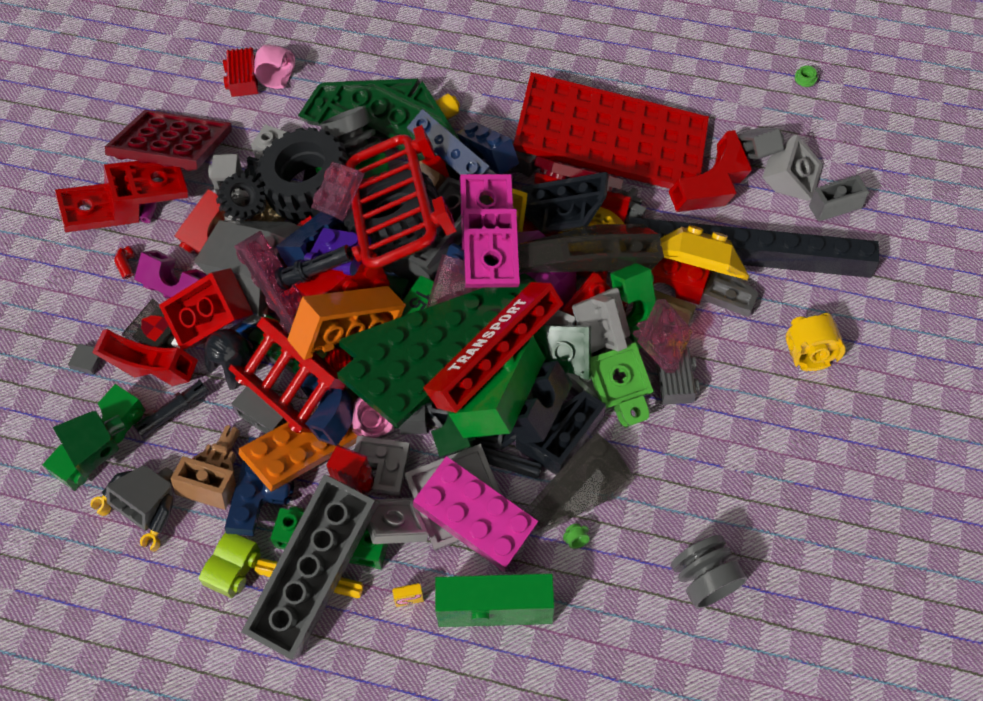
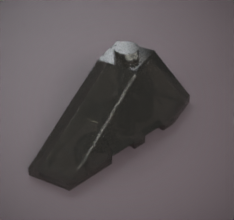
[524,433,635,535]

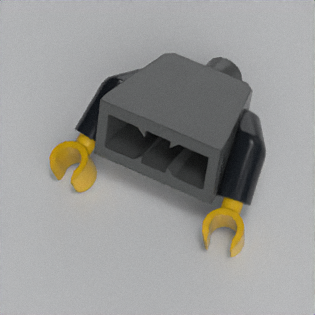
[90,466,174,552]

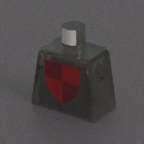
[121,299,186,351]

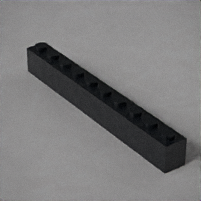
[625,217,879,278]

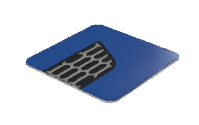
[236,323,257,341]

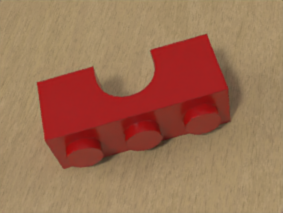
[632,248,710,305]

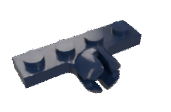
[225,437,294,536]

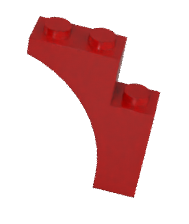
[668,130,752,212]

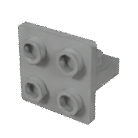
[572,288,630,353]

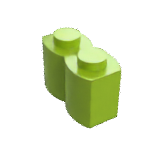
[198,532,261,599]

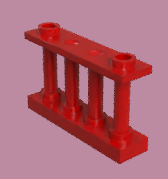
[229,317,346,434]

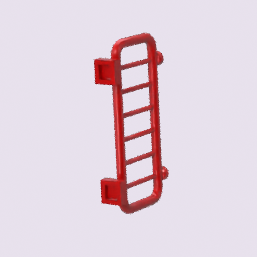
[339,125,457,268]

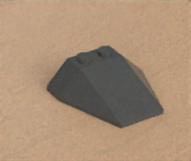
[194,220,301,317]

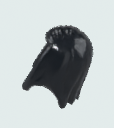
[204,328,259,390]

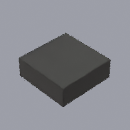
[68,343,102,375]

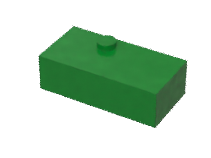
[449,336,545,438]
[435,574,554,627]

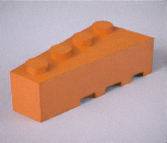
[287,286,406,360]

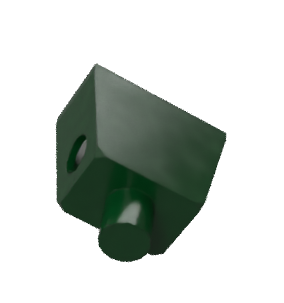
[53,411,126,477]

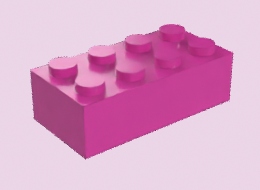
[413,456,538,572]

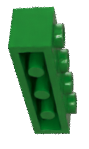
[270,507,389,570]

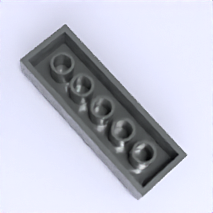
[241,474,380,660]

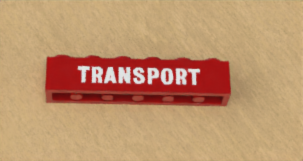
[423,282,564,413]

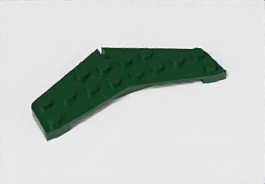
[298,79,461,181]

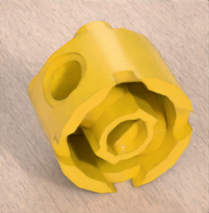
[785,313,845,371]

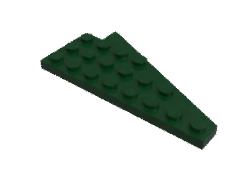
[337,273,537,429]

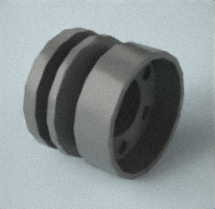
[320,106,380,159]
[671,535,748,609]

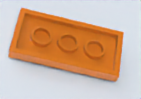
[239,405,358,492]

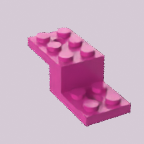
[460,174,520,288]

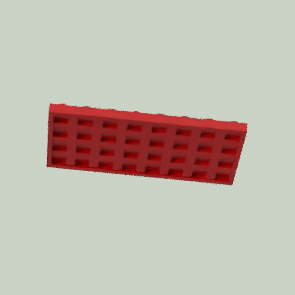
[513,72,709,189]

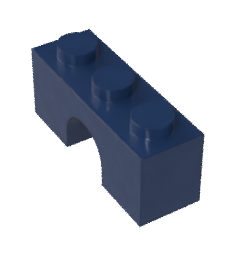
[457,122,519,174]

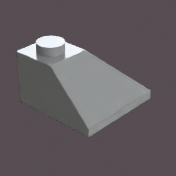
[763,135,823,201]

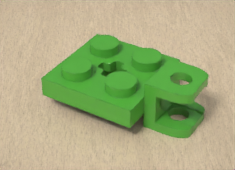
[591,342,654,427]

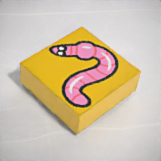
[392,583,424,607]

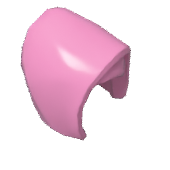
[254,44,295,89]
[351,397,394,438]

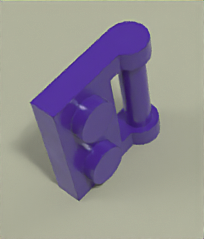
[304,228,372,276]

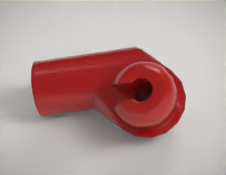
[114,246,135,279]

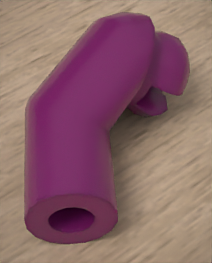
[139,202,157,224]

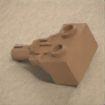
[170,425,241,510]

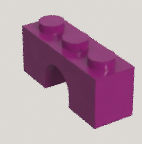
[134,250,207,299]

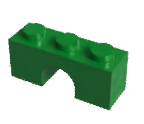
[610,263,661,349]

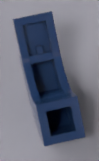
[300,376,354,446]

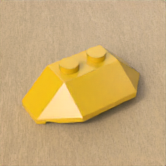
[649,225,749,280]

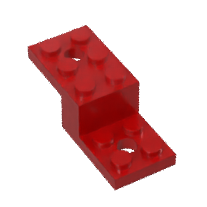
[55,161,188,233]

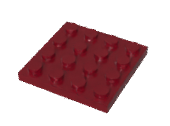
[104,109,232,171]

